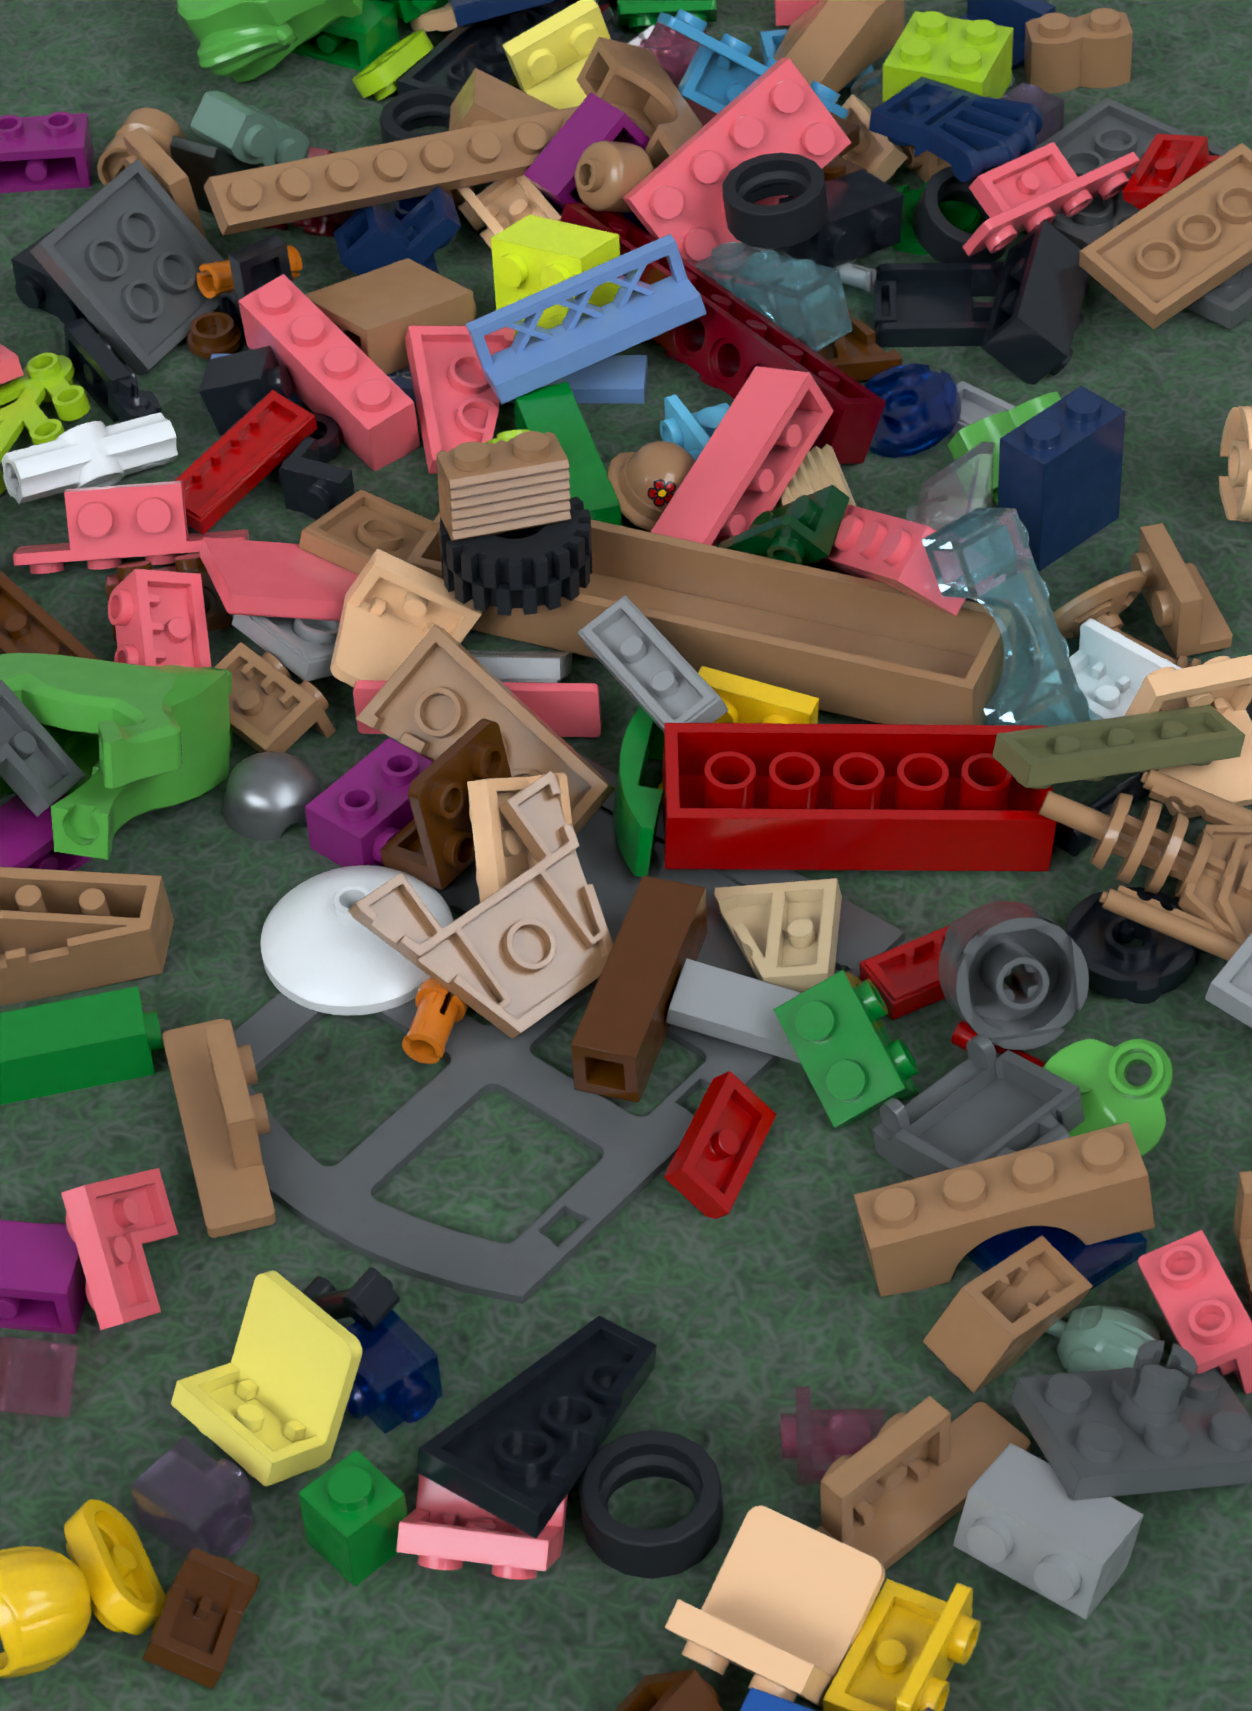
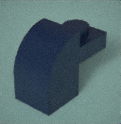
[334,186,461,276]

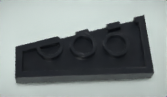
[417,1316,657,1539]

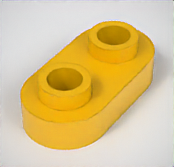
[64,1499,165,1635]

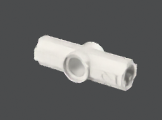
[1,412,178,504]

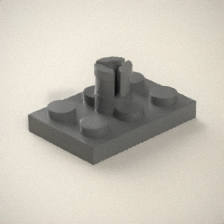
[1011,1340,1252,1500]

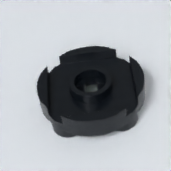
[1066,887,1197,1004]

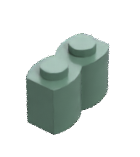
[190,91,310,167]

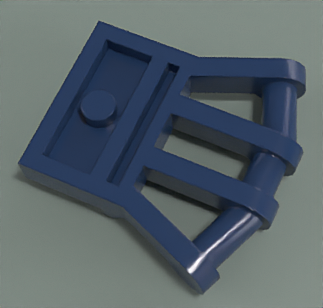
[869,77,1044,182]

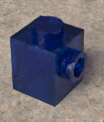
[346,1309,443,1434]

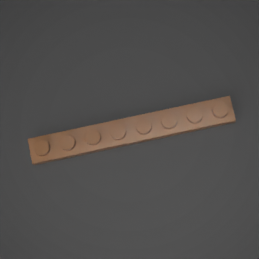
[204,106,579,236]

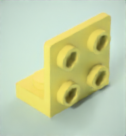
[502,0,611,110]

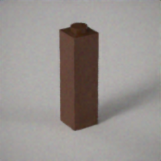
[571,876,708,1103]

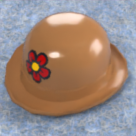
[606,441,695,532]

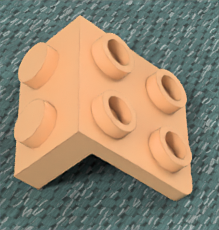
[330,548,482,687]
[1124,655,1252,818]
[665,1506,885,1708]

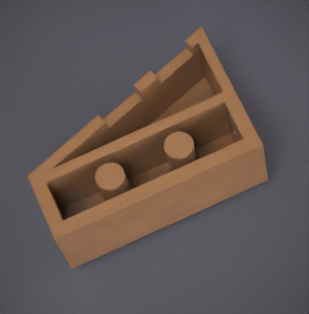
[0,867,174,1006]

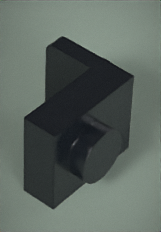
[279,436,355,520]

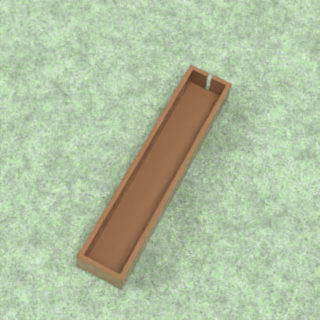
[405,512,1013,725]

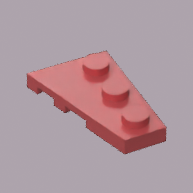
[405,326,516,474]

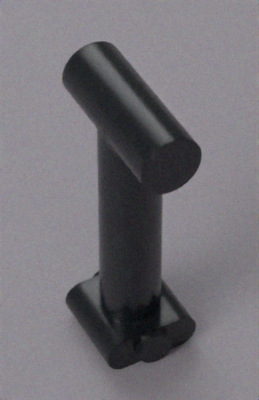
[302,1267,400,1332]

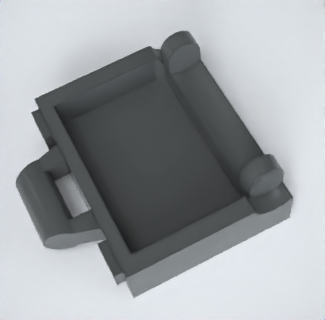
[872,1034,1085,1178]

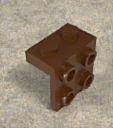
[380,718,512,890]

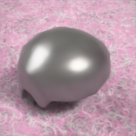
[223,751,322,840]

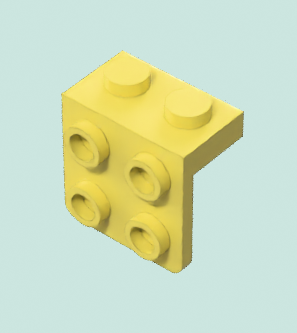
[171,1270,362,1487]

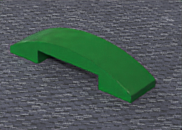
[613,707,664,877]

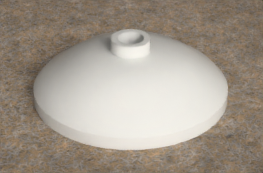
[260,865,453,1016]

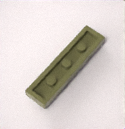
[993,705,1245,789]

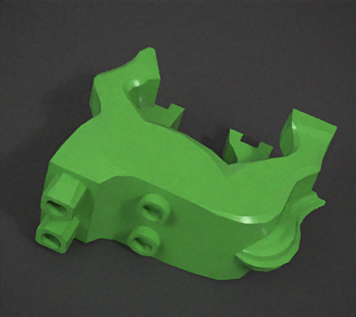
[176,0,363,83]
[0,653,233,860]

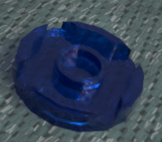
[864,363,962,458]

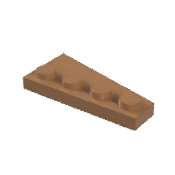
[356,625,616,835]

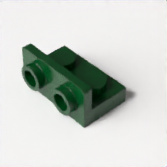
[716,485,850,566]

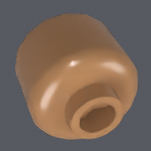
[575,141,654,214]

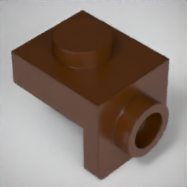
[142,1548,260,1689]

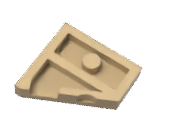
[714,878,842,993]

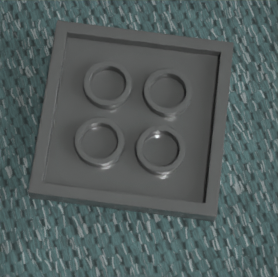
[30,158,224,376]

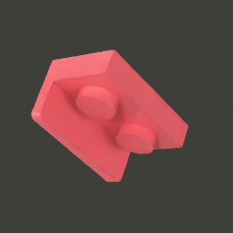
[108,569,212,668]
[1138,1230,1252,1394]

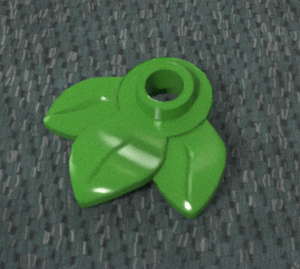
[1043,1039,1173,1157]

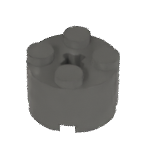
[938,901,1089,1050]

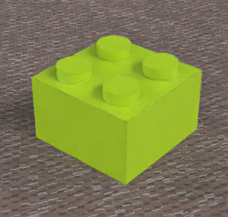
[882,11,1013,103]

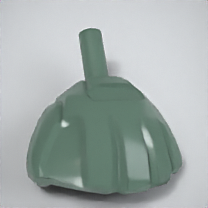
[1046,1305,1160,1373]

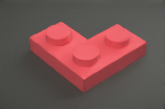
[61,1168,178,1330]

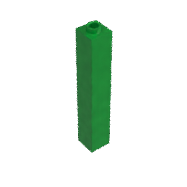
[0,986,164,1105]

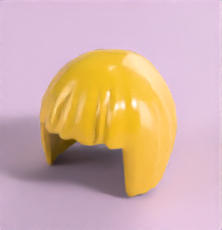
[0,1546,92,1678]

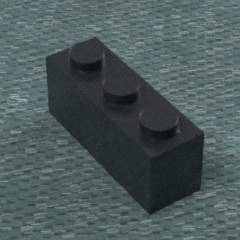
[981,219,1090,385]

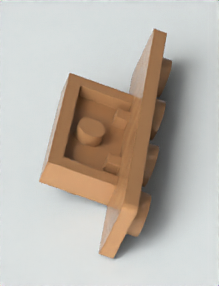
[162,1019,276,1238]
[815,1396,1031,1571]

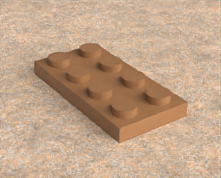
[1079,143,1252,330]

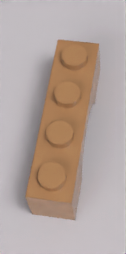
[577,37,703,169]
[854,1122,1155,1297]

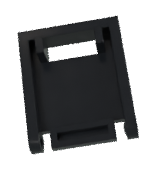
[874,262,1004,348]

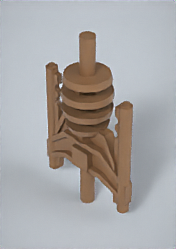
[1039,769,1252,961]

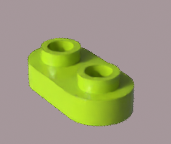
[352,29,434,101]

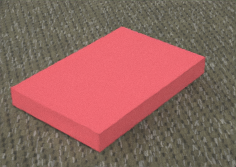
[199,537,359,621]

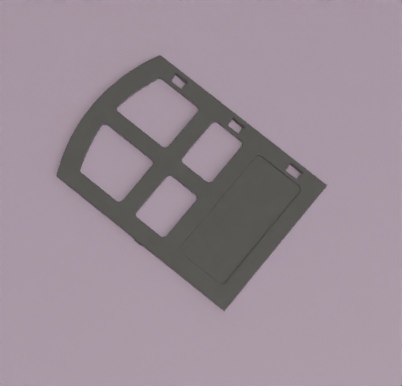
[234,753,905,1304]

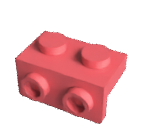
[397,1474,568,1580]

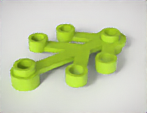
[0,353,90,495]

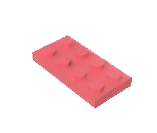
[623,57,852,273]

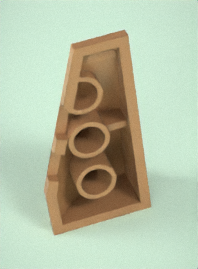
[773,0,905,92]

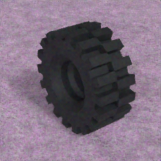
[439,496,592,616]

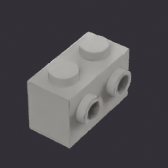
[953,1443,1143,1620]

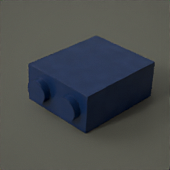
[996,386,1126,571]

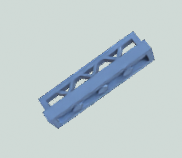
[465,234,707,404]

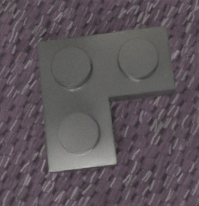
[0,679,85,817]

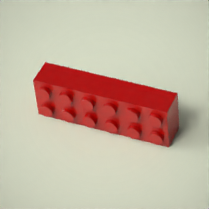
[662,723,1057,871]

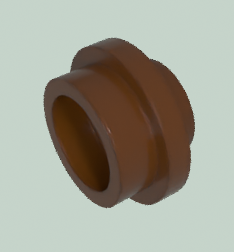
[187,312,242,359]

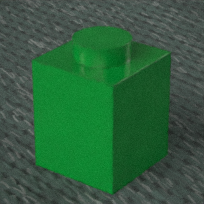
[298,1450,408,1587]

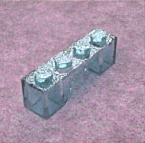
[922,507,1091,727]

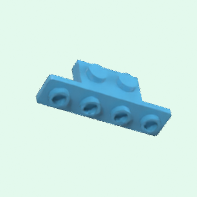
[656,9,850,119]

